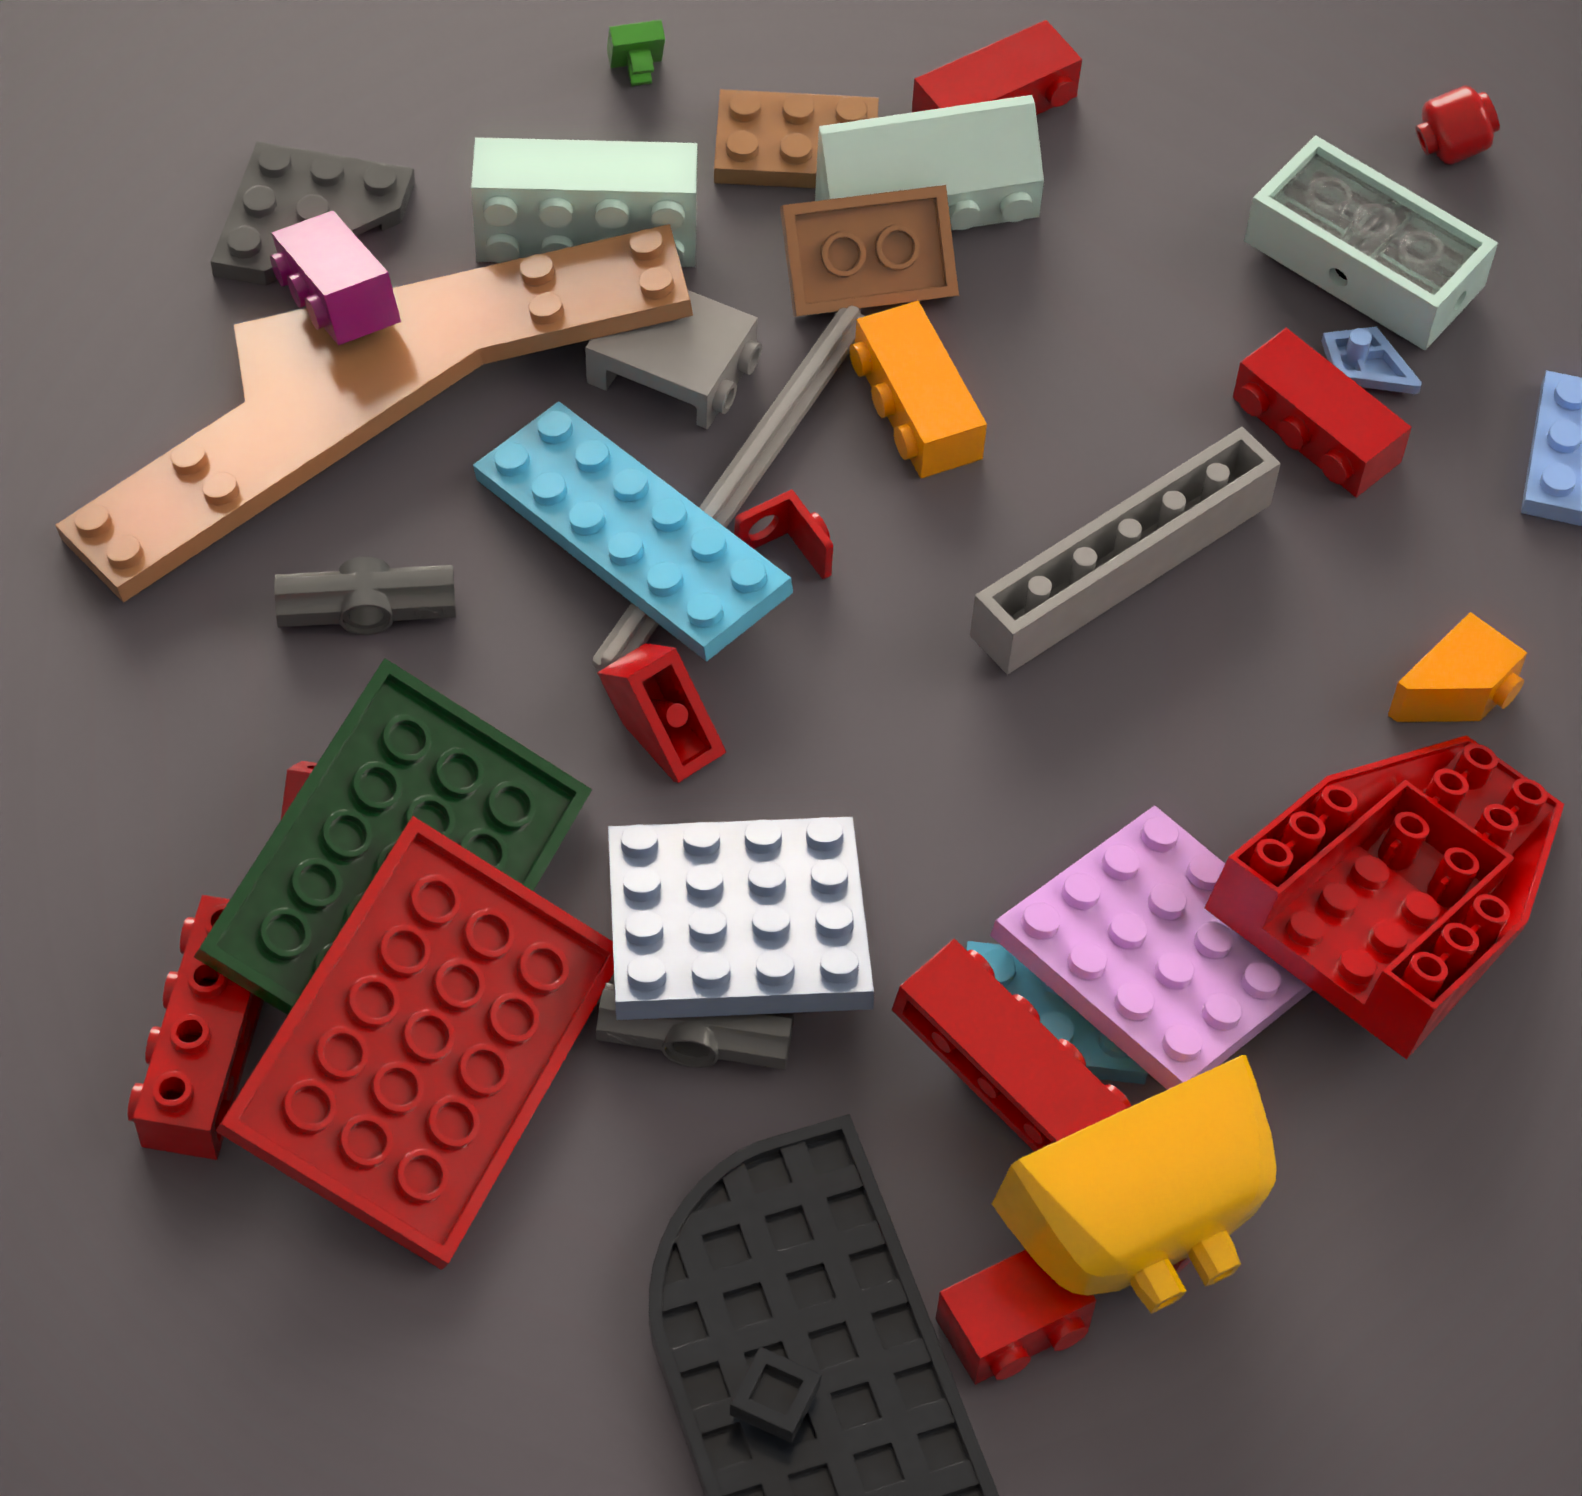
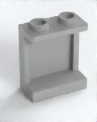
[585,290,762,429]

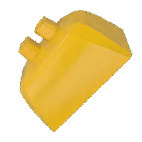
[992,1055,1276,1313]

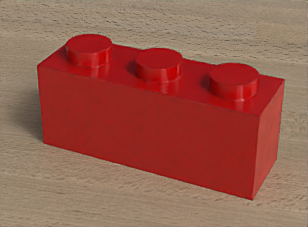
[911,20,1082,115]
[1233,328,1412,498]

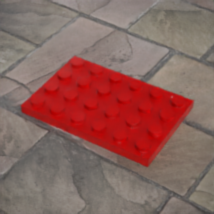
[216,816,614,1270]

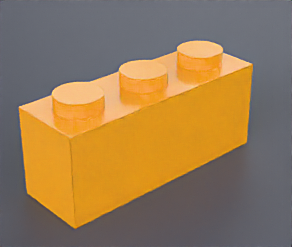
[849,301,987,479]

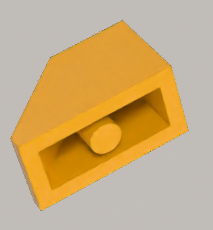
[1388,612,1527,722]

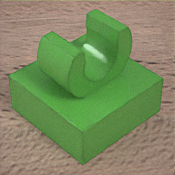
[607,20,665,86]

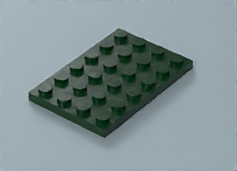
[194,658,593,1015]

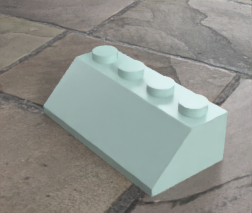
[815,95,1044,230]

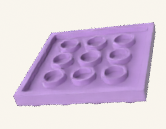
[990,805,1313,1090]

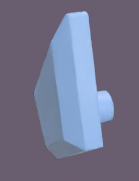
[1321,326,1422,394]

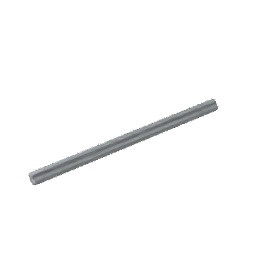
[592,305,865,671]

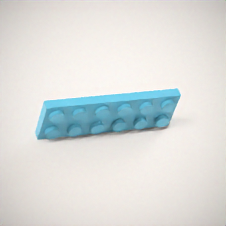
[473,401,793,662]

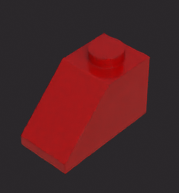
[597,643,727,783]

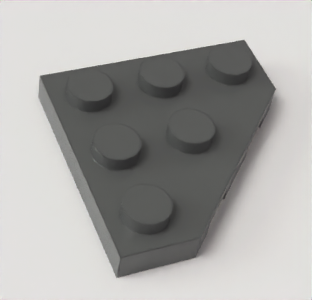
[211,141,415,285]

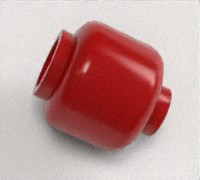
[1415,86,1500,165]

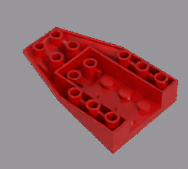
[1204,735,1565,1060]

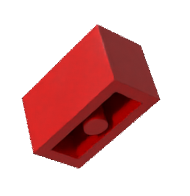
[935,1249,1097,1385]

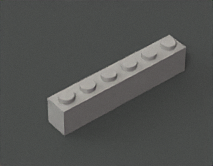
[970,427,1281,675]

